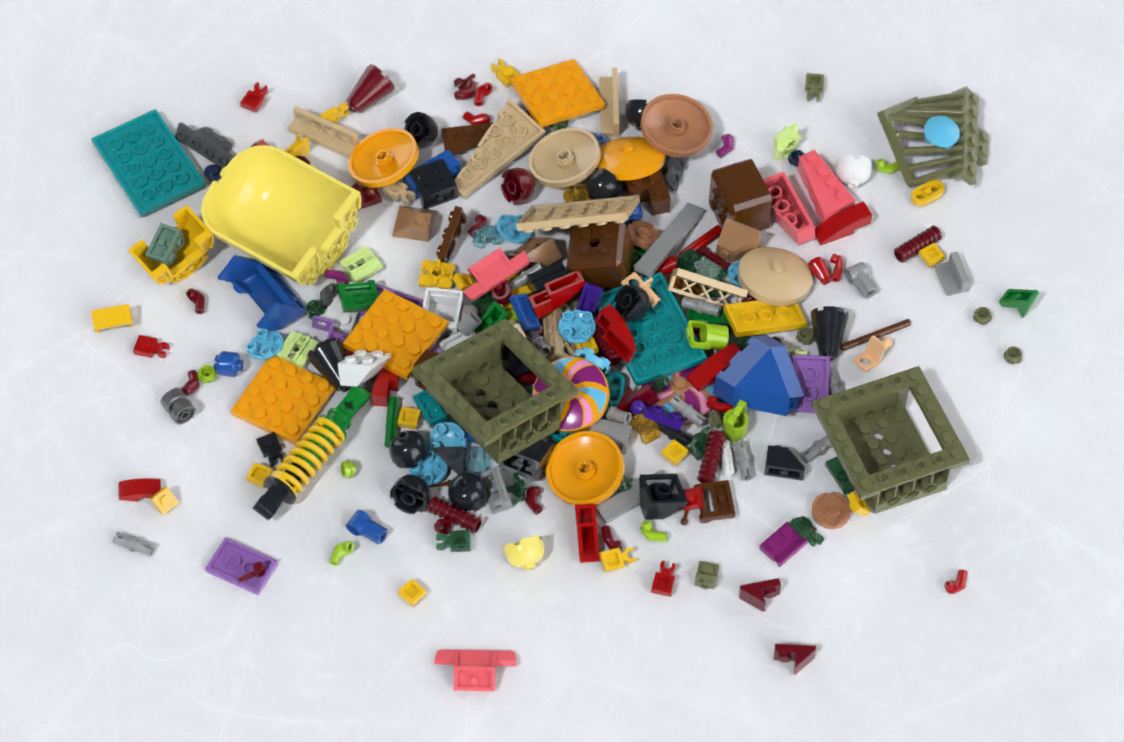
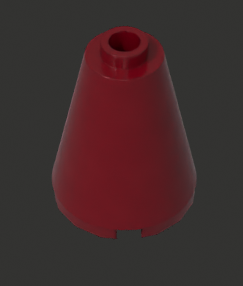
[346,64,395,113]

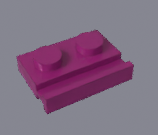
[759,521,808,567]

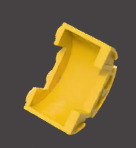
[128,205,214,285]

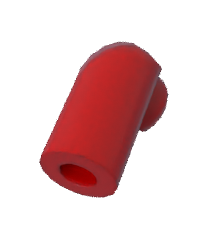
[474,82,493,107]
[462,111,490,125]
[830,254,843,282]
[706,396,733,413]
[944,570,968,594]

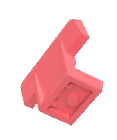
[463,248,530,301]
[435,649,516,691]

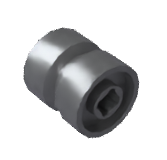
[160,388,196,425]

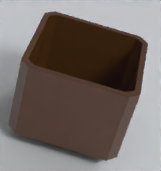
[709,159,772,231]
[567,221,634,292]

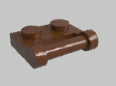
[693,480,735,523]

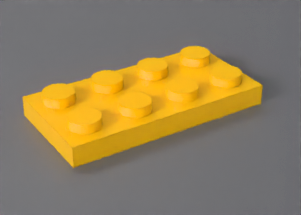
[723,300,807,337]

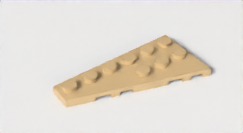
[454,98,546,199]

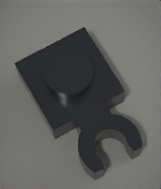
[256,432,284,467]

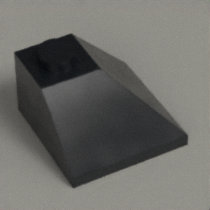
[639,474,688,520]

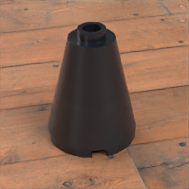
[811,306,849,361]
[307,337,352,392]

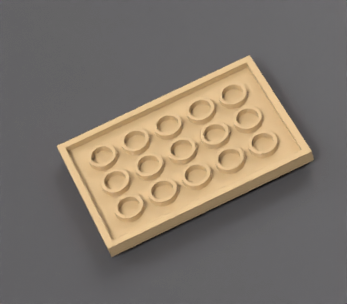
[516,195,640,233]

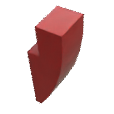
[815,201,872,246]
[528,270,585,319]
[594,304,636,364]
[686,343,742,392]
[371,368,400,407]
[575,504,600,563]

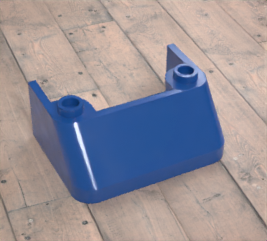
[217,255,307,331]

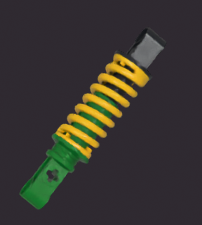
[252,385,371,521]

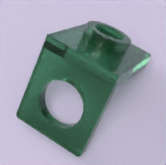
[506,472,527,505]

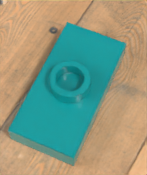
[412,390,447,428]

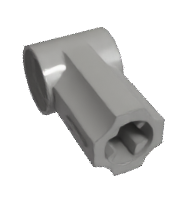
[844,262,878,299]
[456,304,482,336]

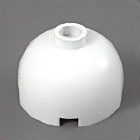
[835,155,871,188]

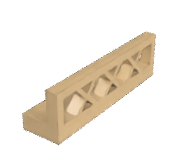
[599,68,619,137]
[288,106,359,159]
[667,268,748,308]
[543,303,575,363]

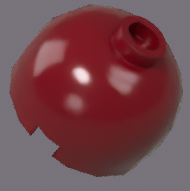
[501,167,535,205]

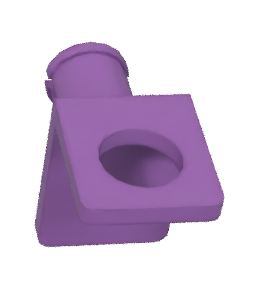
[311,315,349,343]

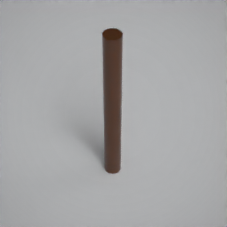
[841,319,911,351]

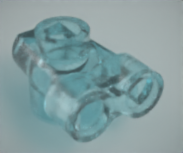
[472,225,504,248]
[466,447,489,477]

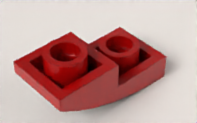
[118,478,161,502]

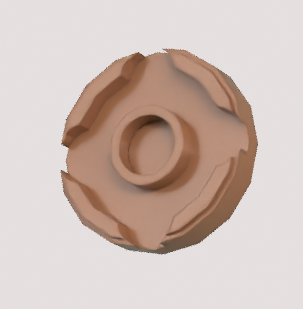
[627,221,661,249]
[811,492,851,529]

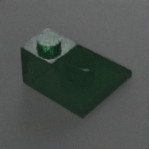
[677,248,727,290]

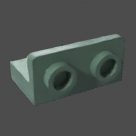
[145,223,185,268]

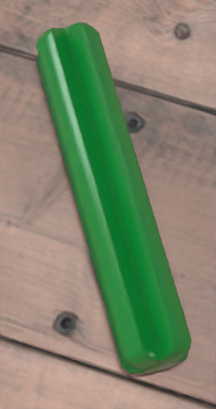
[384,396,399,448]

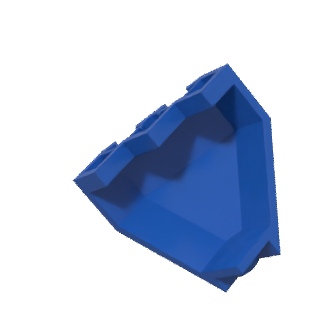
[713,335,804,416]

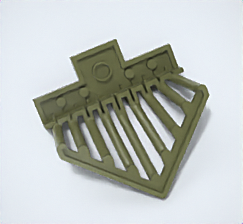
[877,86,989,188]

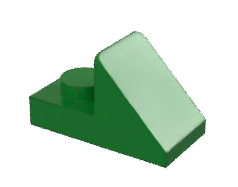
[999,289,1039,318]
[474,301,509,334]

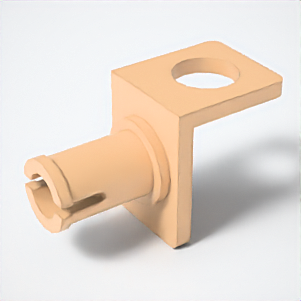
[621,272,661,307]
[852,335,893,372]

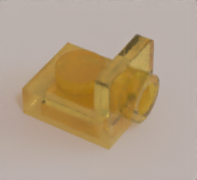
[563,184,590,202]
[629,414,660,445]

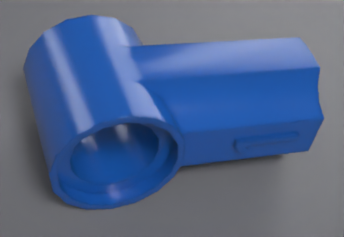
[346,509,388,545]

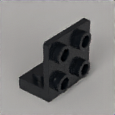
[409,159,458,209]

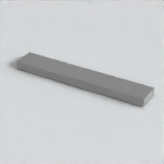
[634,203,704,278]

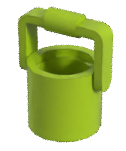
[686,320,729,350]
[722,400,749,442]

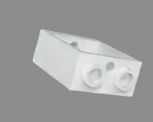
[422,287,464,338]

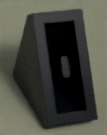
[433,447,467,475]

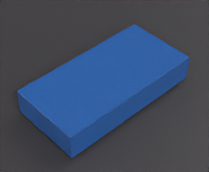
[509,293,541,332]

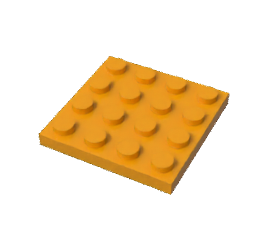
[510,59,605,127]
[343,289,449,380]
[230,356,336,445]

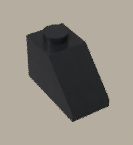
[764,445,805,481]

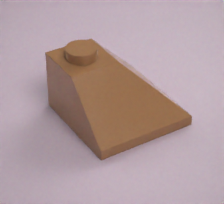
[392,205,436,242]
[716,218,761,262]
[508,236,562,267]

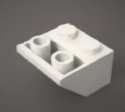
[338,350,391,387]

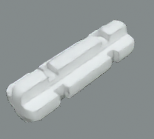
[721,440,734,476]

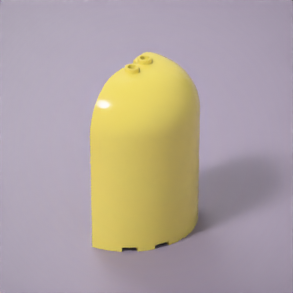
[201,145,361,286]

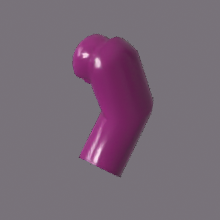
[716,134,734,158]
[325,269,349,284]

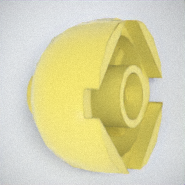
[503,536,544,571]

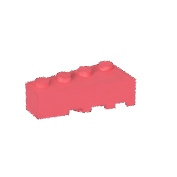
[798,150,855,223]
[763,171,815,245]

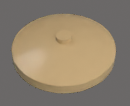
[529,128,601,188]
[737,247,812,306]

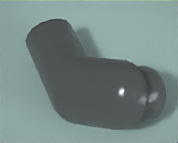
[320,283,337,309]

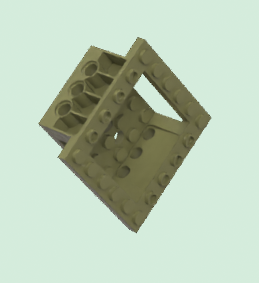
[412,319,578,464]
[812,366,970,514]

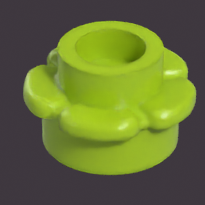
[198,365,217,383]
[341,459,356,479]

